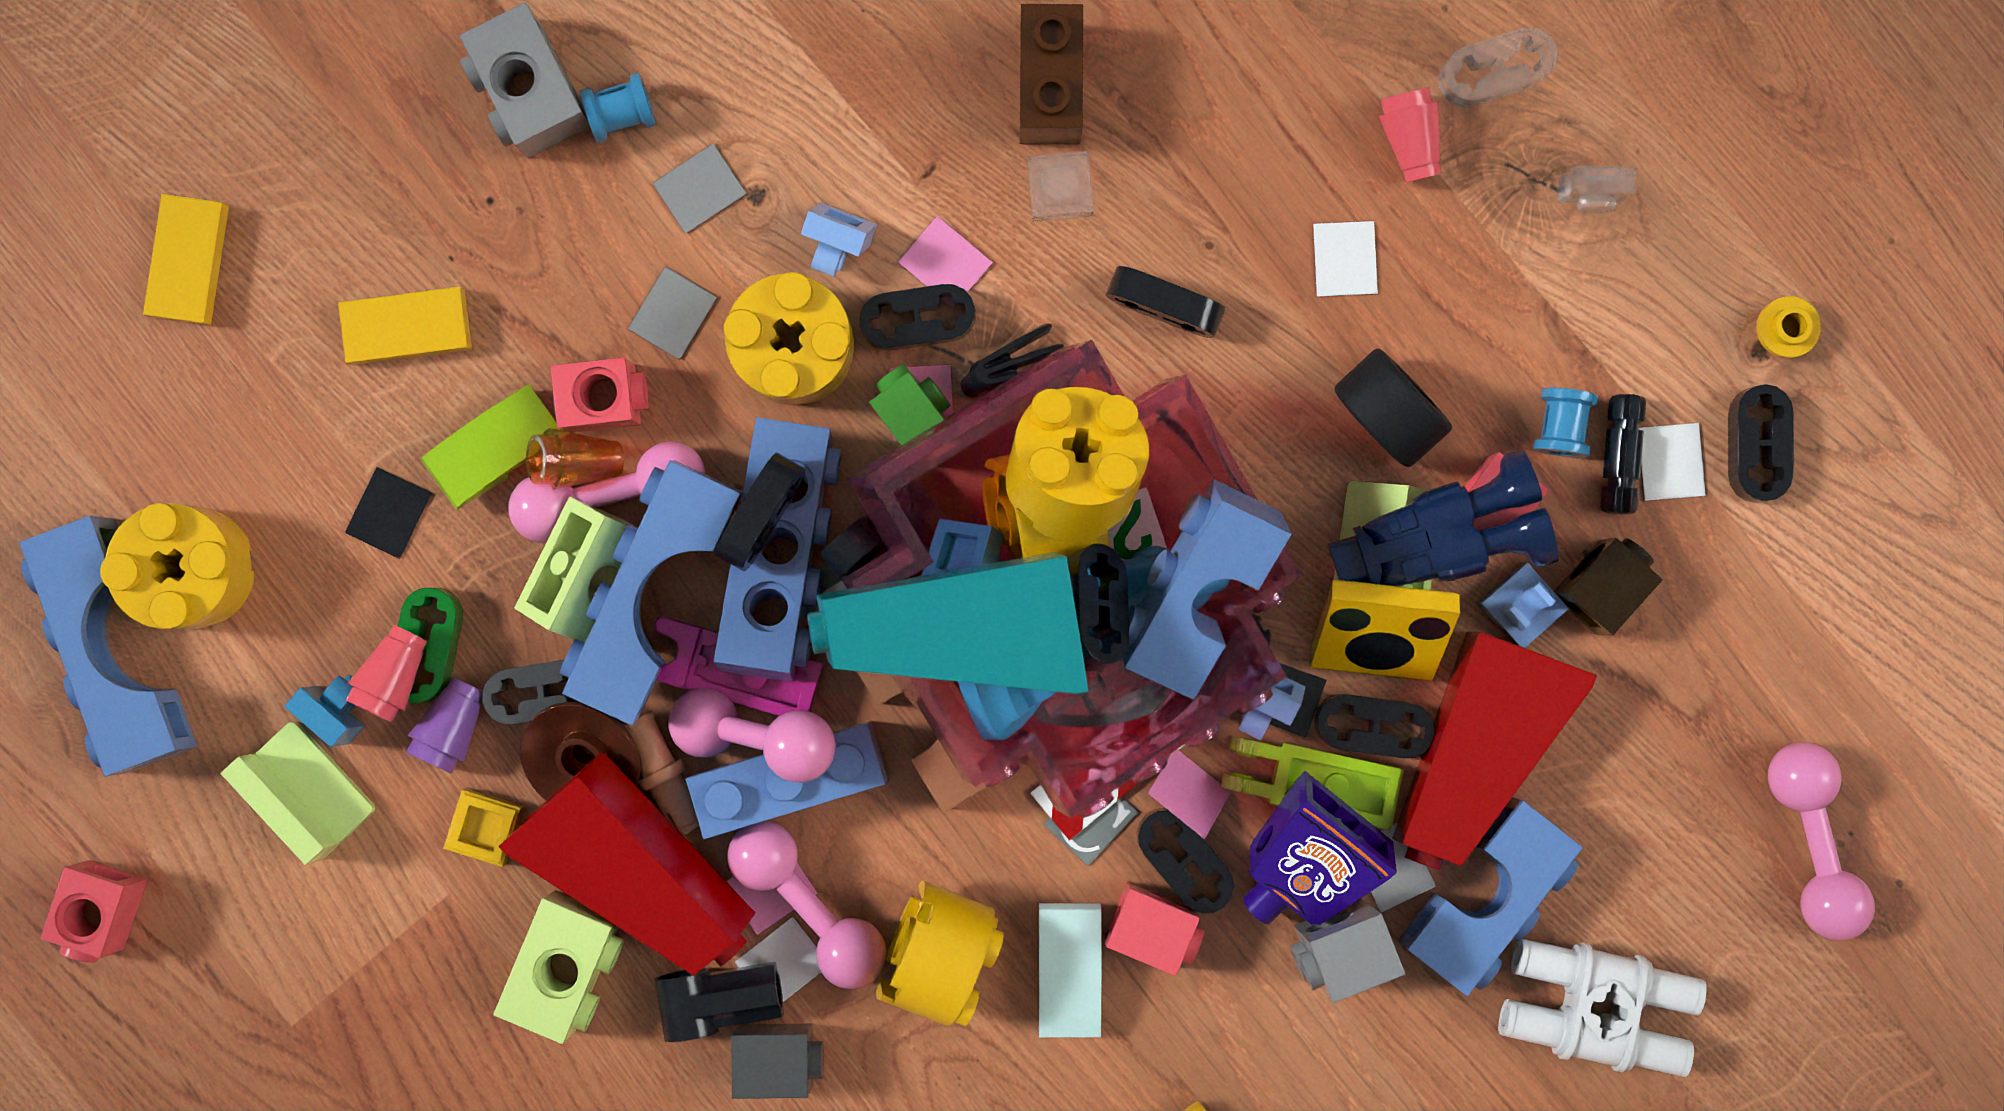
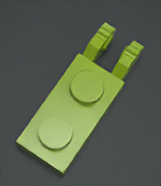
[1221,736,1404,830]

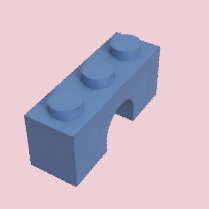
[1122,478,1292,700]
[686,721,889,839]
[1397,797,1583,997]

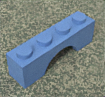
[559,460,743,725]
[19,516,197,777]

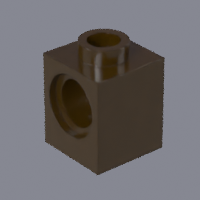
[1554,538,1663,635]

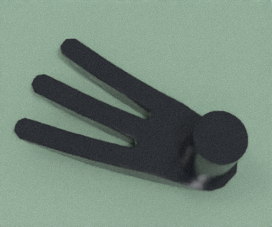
[961,323,1071,398]

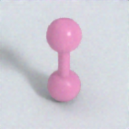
[508,441,706,543]
[668,688,836,783]
[1767,742,1875,941]
[727,821,887,989]

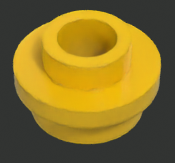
[1756,296,1821,358]

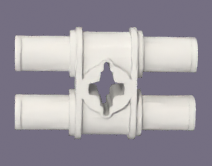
[1498,939,1707,1077]

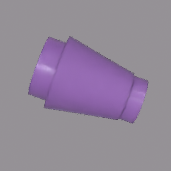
[406,677,483,774]

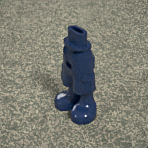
[1328,450,1559,586]

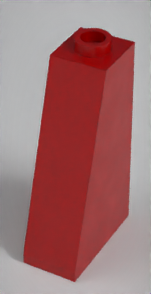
[1392,631,1597,870]
[498,751,756,976]

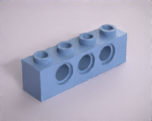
[714,417,842,682]

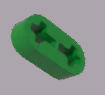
[398,588,463,703]

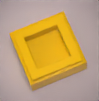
[443,788,525,867]

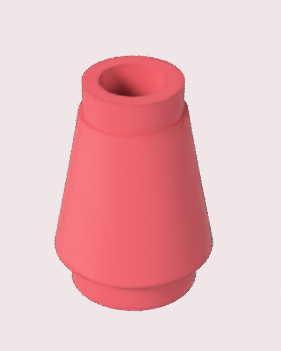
[1378,87,1442,182]
[346,625,427,723]

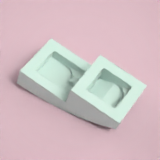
[1039,903,1102,1037]

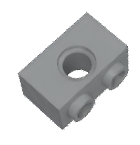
[459,2,590,158]
[1290,898,1406,1003]

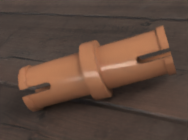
[623,711,699,835]

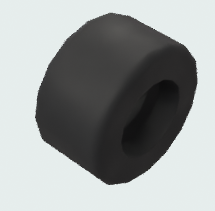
[1334,349,1452,467]

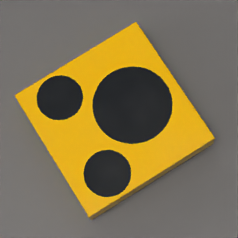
[1310,579,1460,681]

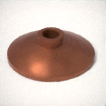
[520,702,641,800]

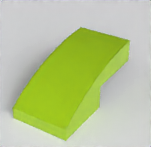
[421,384,564,511]

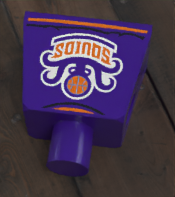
[1243,771,1397,925]

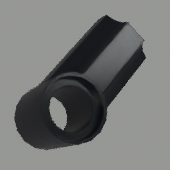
[654,962,784,1042]

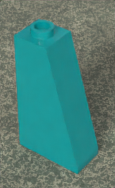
[807,552,1089,694]

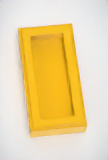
[143,194,229,326]
[338,286,472,365]

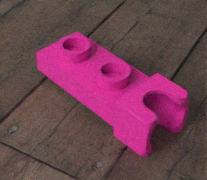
[655,616,825,716]

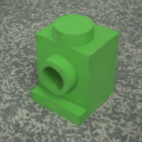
[869,364,968,463]

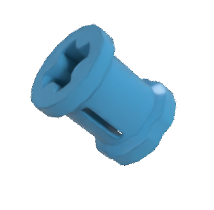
[580,72,657,143]
[1533,387,1598,458]

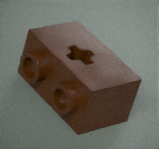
[1020,4,1083,144]

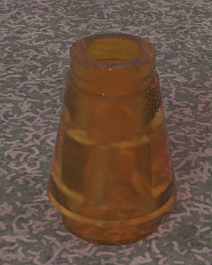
[526,428,624,490]

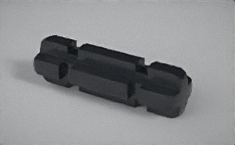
[1600,394,1646,515]

